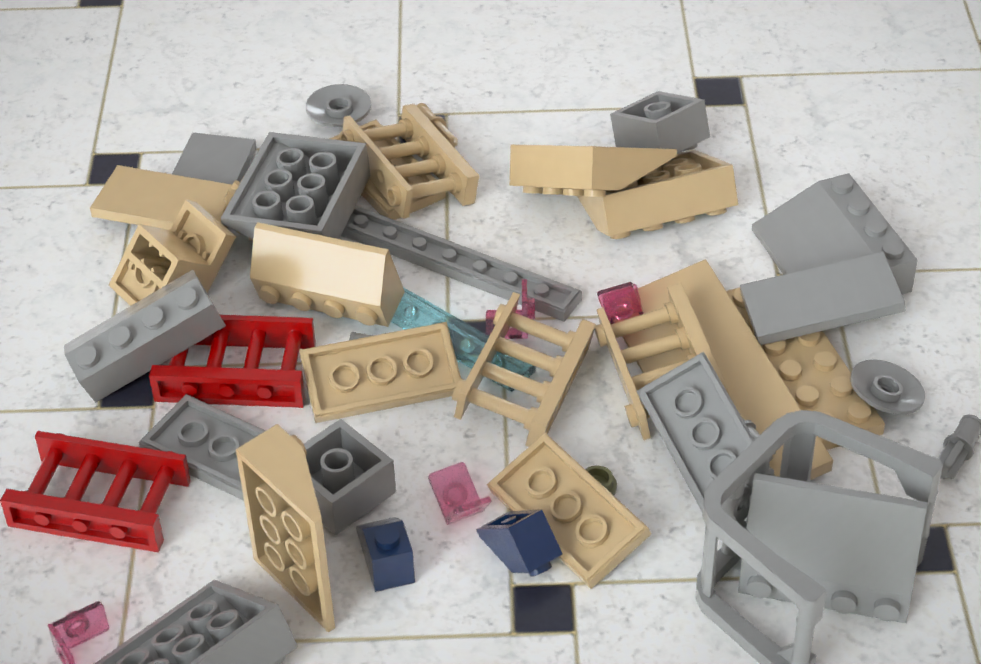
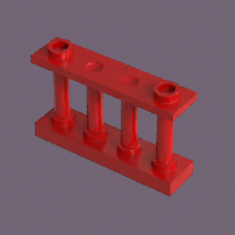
[149,314,316,408]
[0,431,191,553]

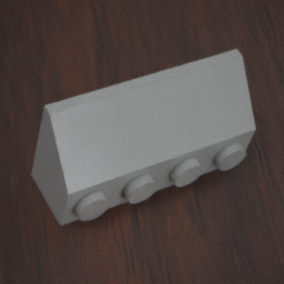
[64,270,226,403]

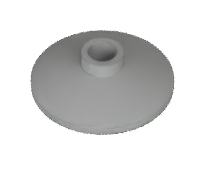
[306,84,371,127]
[850,360,925,415]

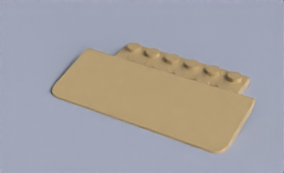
[610,259,885,480]

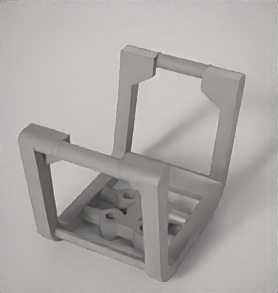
[696,410,943,664]

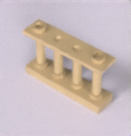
[339,103,479,219]
[595,283,729,440]
[452,292,596,447]

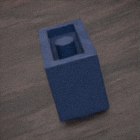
[476,509,563,577]
[356,517,415,592]

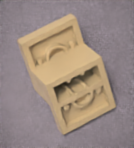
[109,200,236,306]

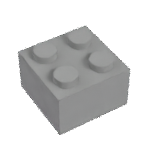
[610,91,710,161]
[304,419,396,535]

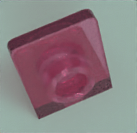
[486,279,535,339]
[597,282,644,325]
[428,462,492,525]
[47,601,109,664]

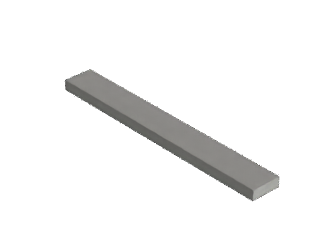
[341,206,582,322]

